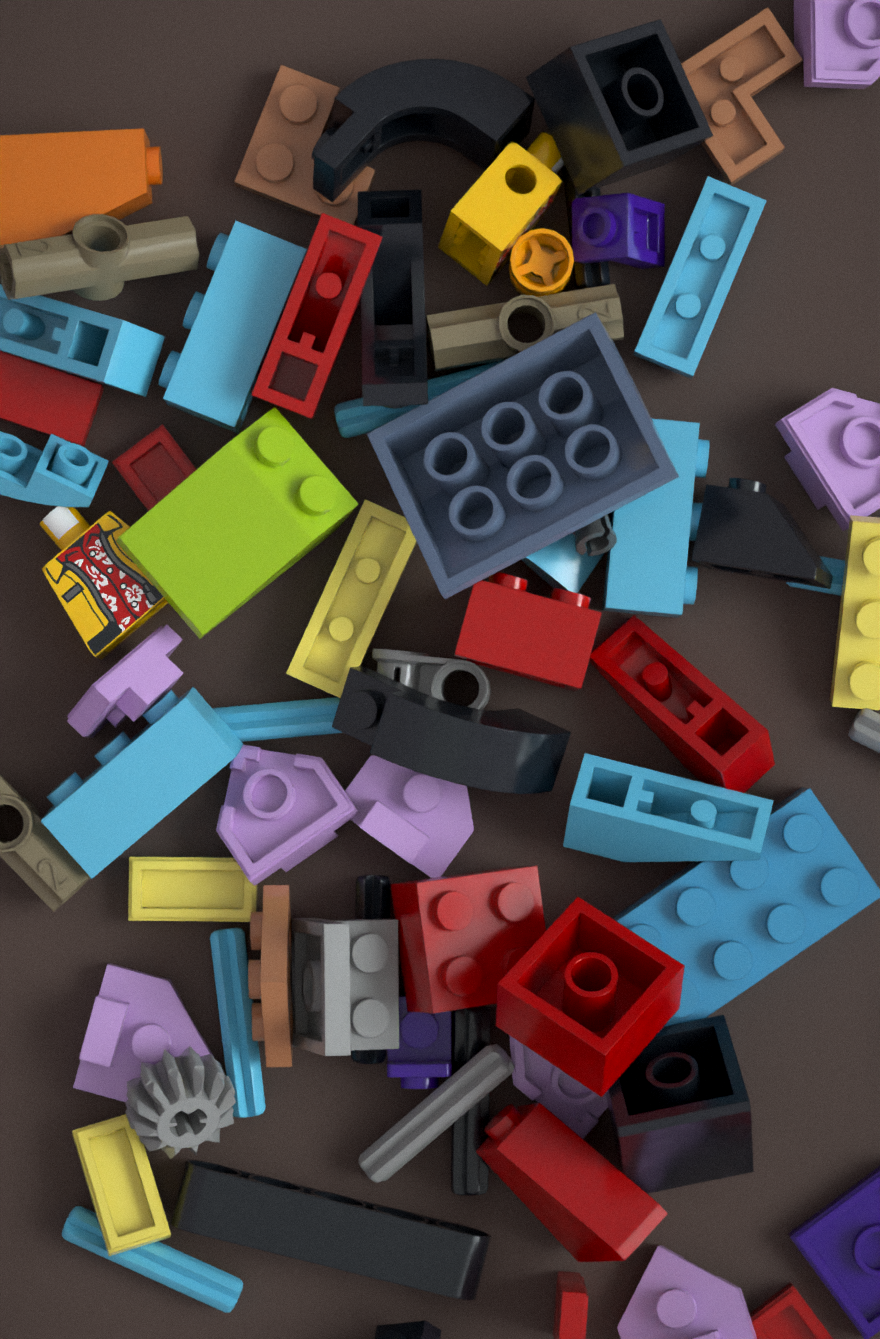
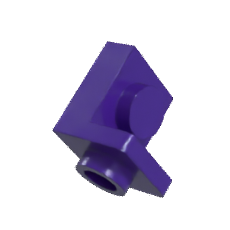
[572,193,665,269]
[387,995,452,1089]

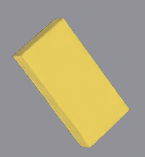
[128,856,257,922]
[72,1114,171,1256]

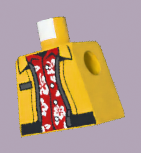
[438,132,564,286]
[39,506,168,659]

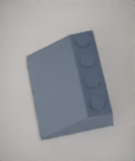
[367,312,679,599]

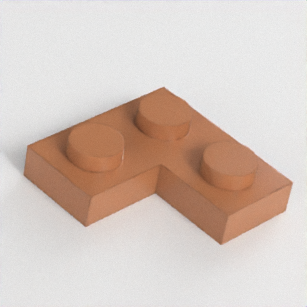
[681,7,803,185]
[234,65,376,226]
[248,885,293,1067]

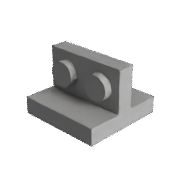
[291,918,399,1056]

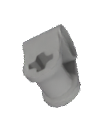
[372,648,491,710]

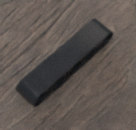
[171,1160,491,1300]

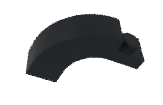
[311,59,535,203]
[358,190,428,409]
[332,666,571,794]

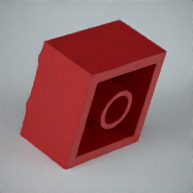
[454,572,602,692]
[391,866,546,1014]
[496,897,685,1097]

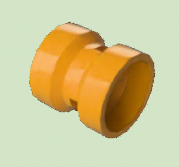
[509,228,574,297]

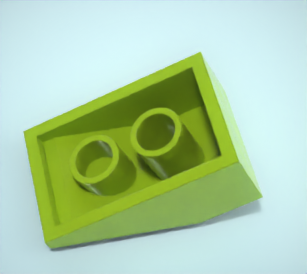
[116,407,359,639]

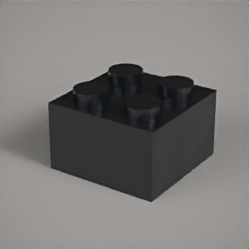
[526,19,713,195]

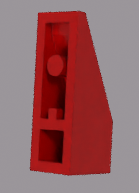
[251,213,383,419]
[589,615,775,793]

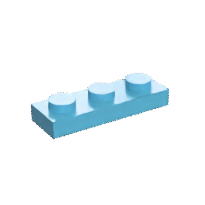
[633,176,767,379]

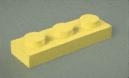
[286,499,417,698]
[830,515,880,710]

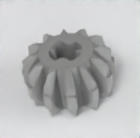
[125,1046,236,1159]

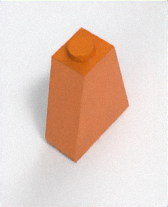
[0,128,163,245]

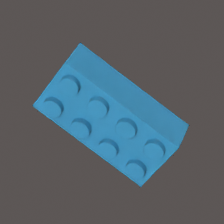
[612,787,880,1027]

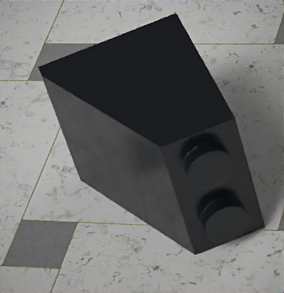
[606,1015,754,1194]

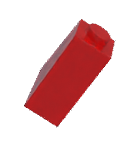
[476,1103,668,1262]

